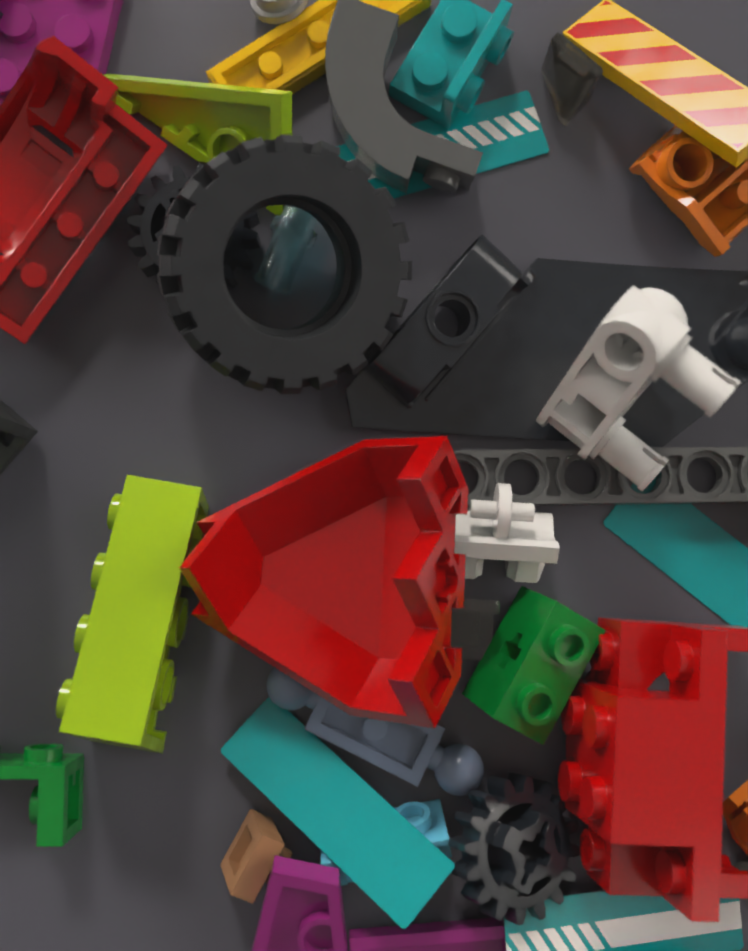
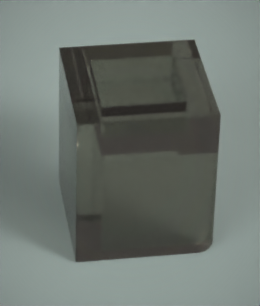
[451,596,500,660]

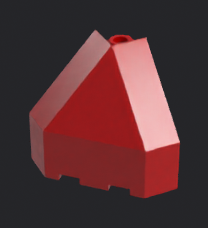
[179,436,468,729]

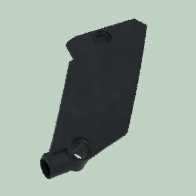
[345,234,748,447]

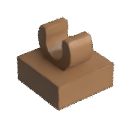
[220,809,293,904]

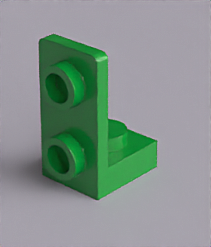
[0,743,84,847]

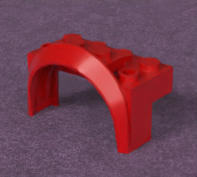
[0,35,168,344]

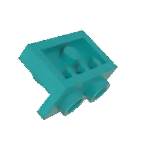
[389,0,514,129]

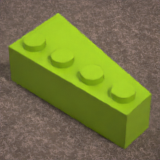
[56,475,209,754]

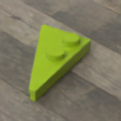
[104,73,293,216]

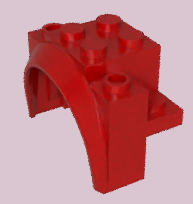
[558,617,748,922]

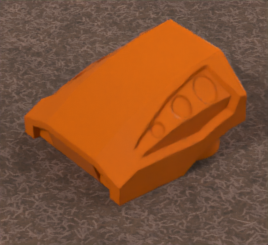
[629,126,748,257]

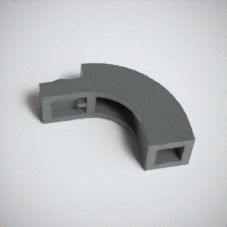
[325,0,483,193]

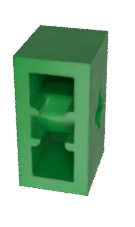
[462,586,606,745]

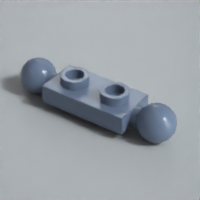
[266,667,484,796]

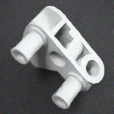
[536,286,741,491]

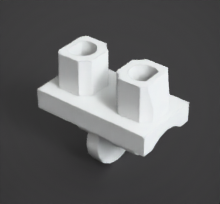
[454,483,560,583]

